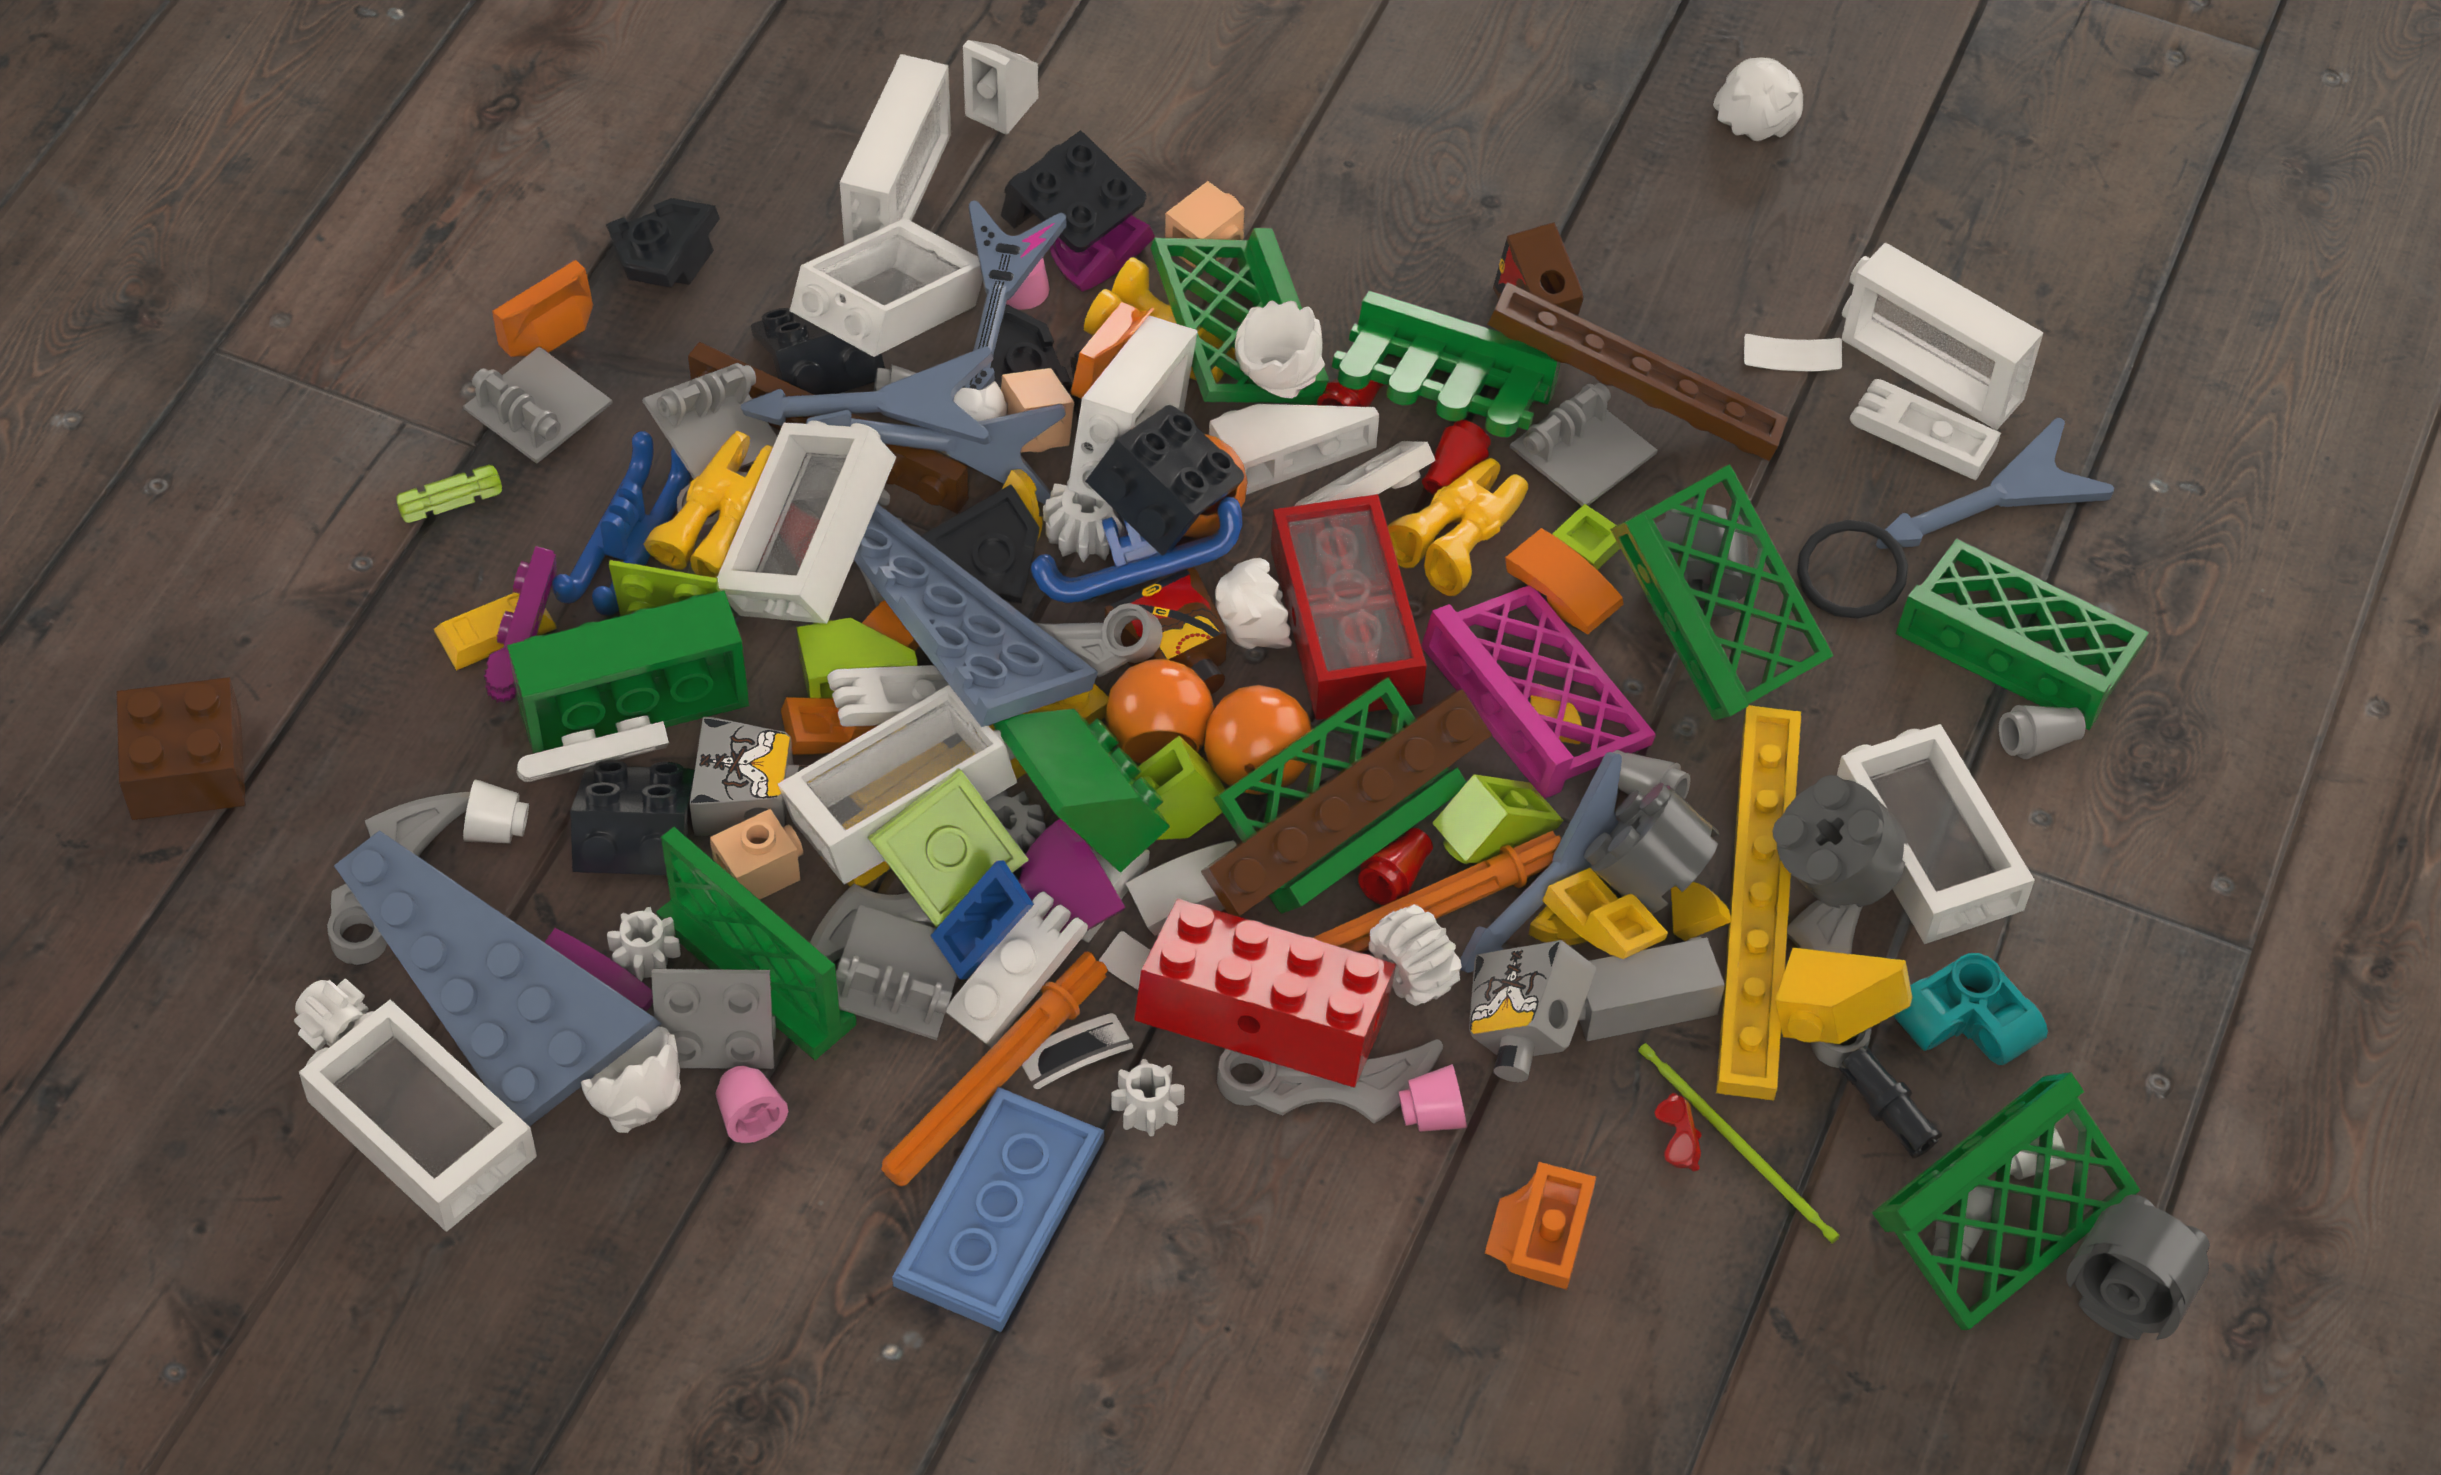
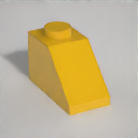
[1775,948,1912,1044]

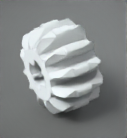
[1043,480,1128,563]
[1369,904,1462,1006]

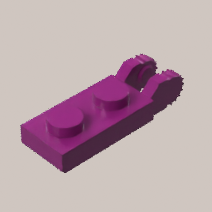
[484,546,557,703]

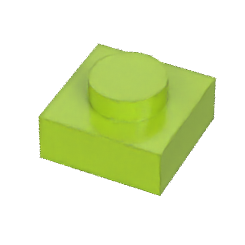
[1552,504,1620,570]

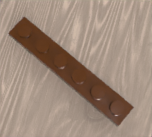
[1487,282,1788,461]
[688,342,969,514]
[1200,689,1492,917]

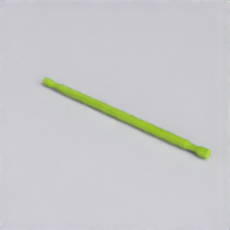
[1638,1043,1840,1244]

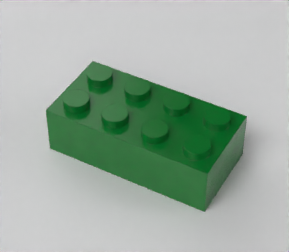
[507,590,750,754]

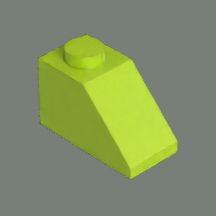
[796,617,918,698]
[1135,736,1225,840]
[1432,774,1564,864]

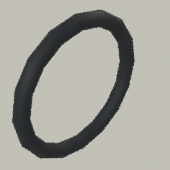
[1797,520,1908,619]

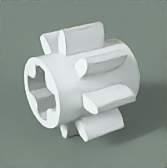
[607,907,681,981]
[294,978,368,1051]
[1111,1059,1185,1136]

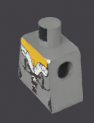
[690,717,808,836]
[1469,940,1596,1082]

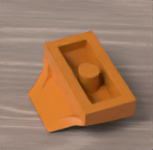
[492,260,593,357]
[1071,302,1154,399]
[1485,1162,1596,1290]

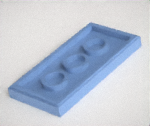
[892,1087,1104,1332]

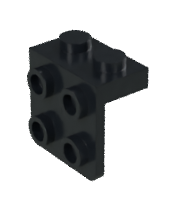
[1000,130,1147,253]
[751,296,885,395]
[1085,405,1244,556]
[570,760,695,875]

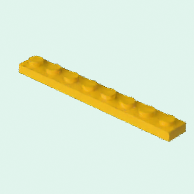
[1716,705,1801,1101]

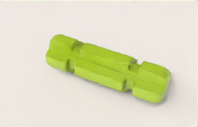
[396,465,502,523]

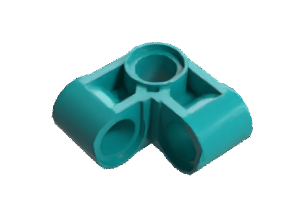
[1893,953,2048,1065]

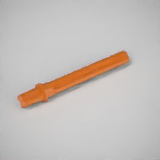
[1313,830,1562,953]
[881,952,1108,1187]

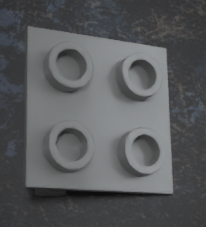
[463,347,613,464]
[642,363,777,479]
[1510,383,1658,506]
[836,904,957,1040]
[651,969,776,1069]

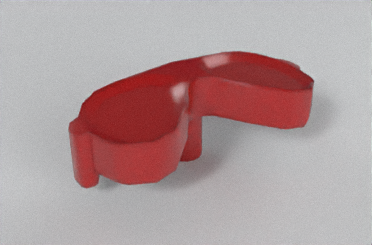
[1654,1093,1701,1172]

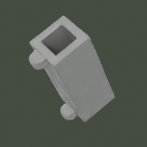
[1578,937,1725,1042]

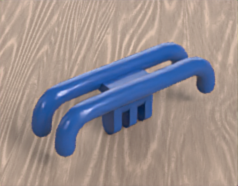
[552,431,691,616]
[1031,497,1243,603]

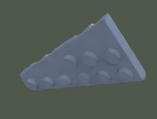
[854,503,1098,727]
[334,830,662,1127]

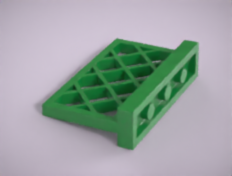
[1150,228,1329,405]
[1610,464,1834,720]
[1895,539,2149,730]
[1214,677,1467,914]
[656,827,857,1061]
[1872,1072,2141,1330]

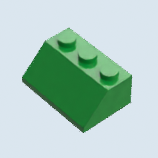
[993,709,1171,873]

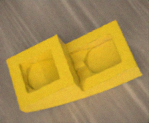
[1542,867,1668,959]

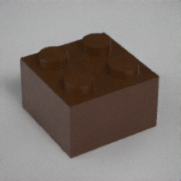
[117,677,246,820]

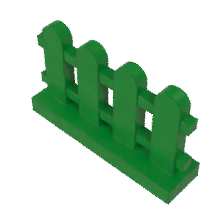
[1332,291,1561,437]

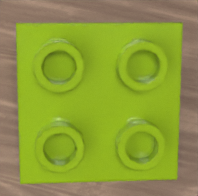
[609,560,731,616]

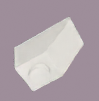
[963,40,1038,135]

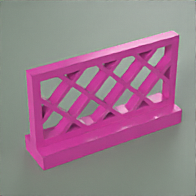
[1421,585,1656,799]

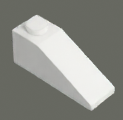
[1209,404,1379,495]

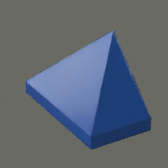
[930,860,1034,979]

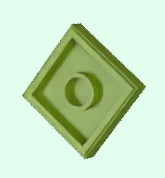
[867,768,1029,928]

